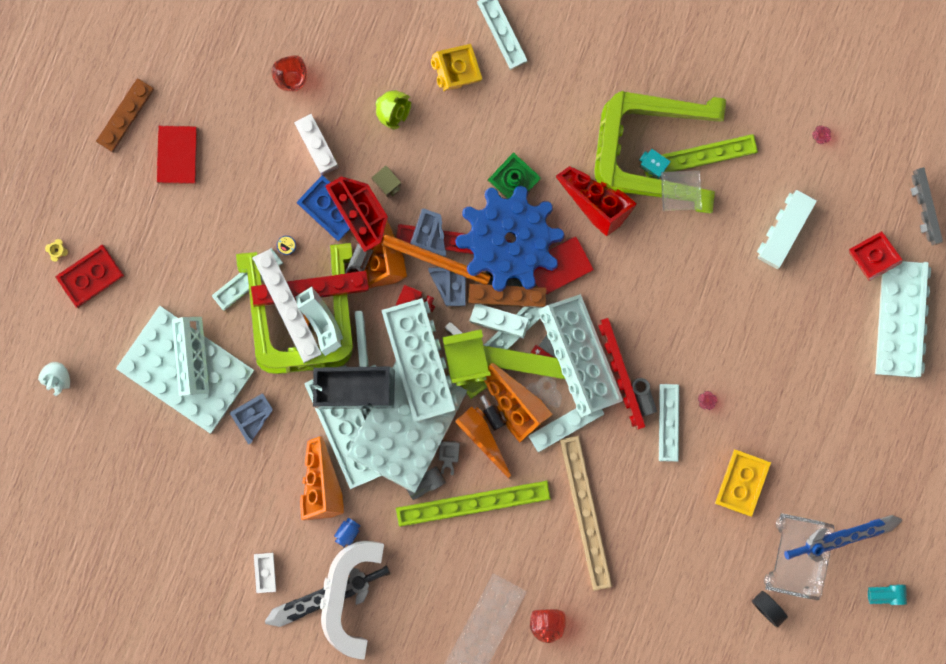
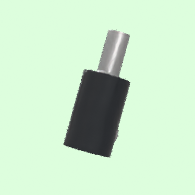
[479,395,506,431]

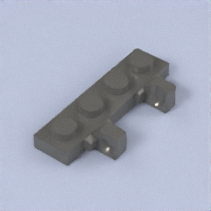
[910,167,943,246]

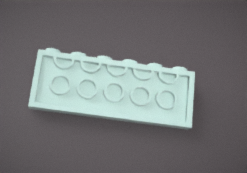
[875,261,931,378]
[539,294,623,417]
[381,298,458,422]
[304,365,382,489]

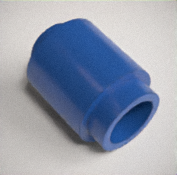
[334,518,361,548]

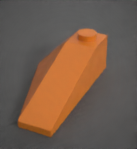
[364,220,407,288]
[484,363,553,443]
[455,406,511,478]
[300,436,344,520]

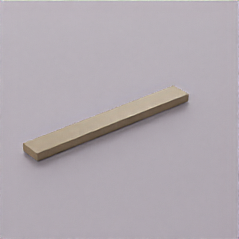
[560,436,612,591]

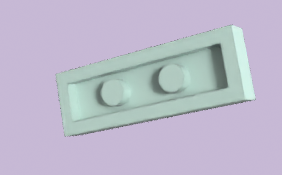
[469,304,530,338]

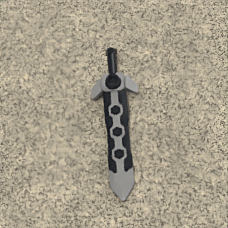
[265,565,391,627]

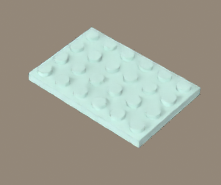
[116,306,255,434]
[346,362,467,493]

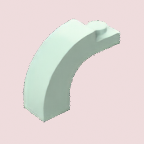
[296,287,343,356]

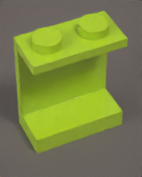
[442,329,491,386]

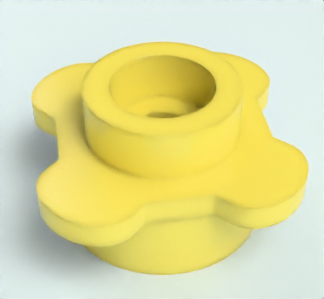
[45,239,68,262]

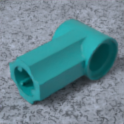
[867,585,907,605]

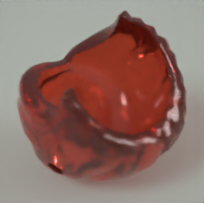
[271,55,307,92]
[530,609,566,643]

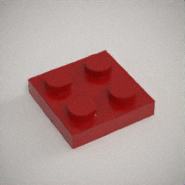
[849,231,902,281]

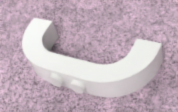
[320,541,384,659]

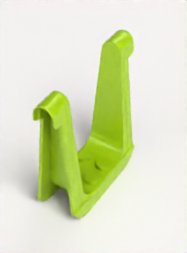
[594,91,726,213]
[236,243,353,374]

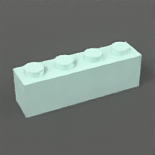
[757,190,816,269]

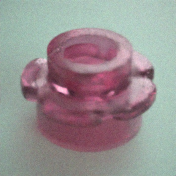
[812,126,831,144]
[698,391,717,410]

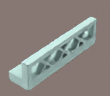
[172,317,209,396]

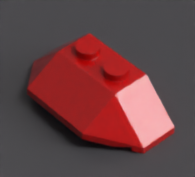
[325,176,388,252]

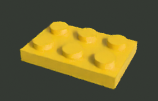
[715,449,771,517]

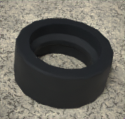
[752,591,788,627]

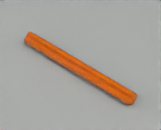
[382,235,491,285]

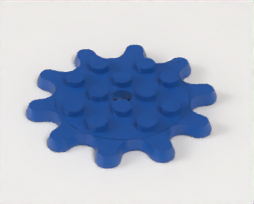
[455,185,565,292]

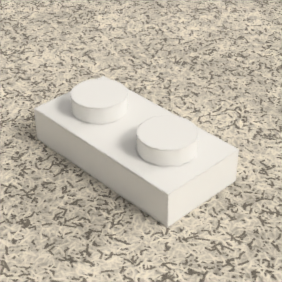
[254,553,276,593]

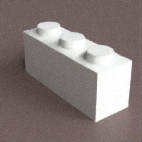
[294,114,339,176]

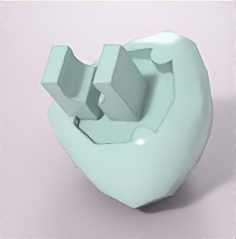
[38,362,70,396]

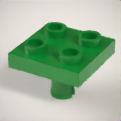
[487,152,541,199]

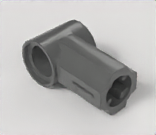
[345,244,373,274]
[631,378,657,417]
[406,466,446,500]

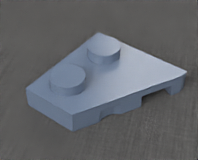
[410,208,446,257]
[428,268,466,306]
[230,393,273,444]

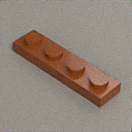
[96,78,154,153]
[468,284,546,308]

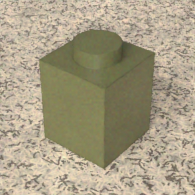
[372,166,401,197]

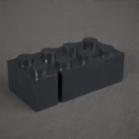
[313,366,395,409]

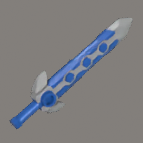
[784,515,902,562]

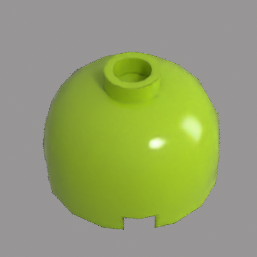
[376,90,411,130]

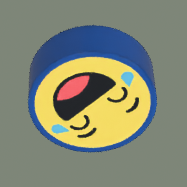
[277,236,296,255]

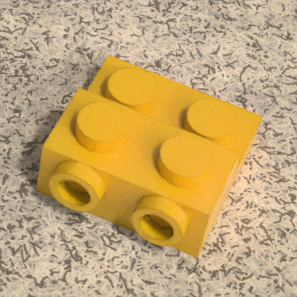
[431,44,482,91]

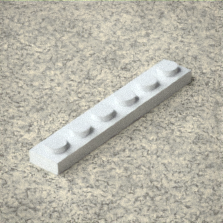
[253,249,321,363]

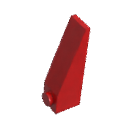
[556,166,637,236]

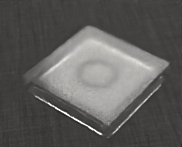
[661,171,702,211]

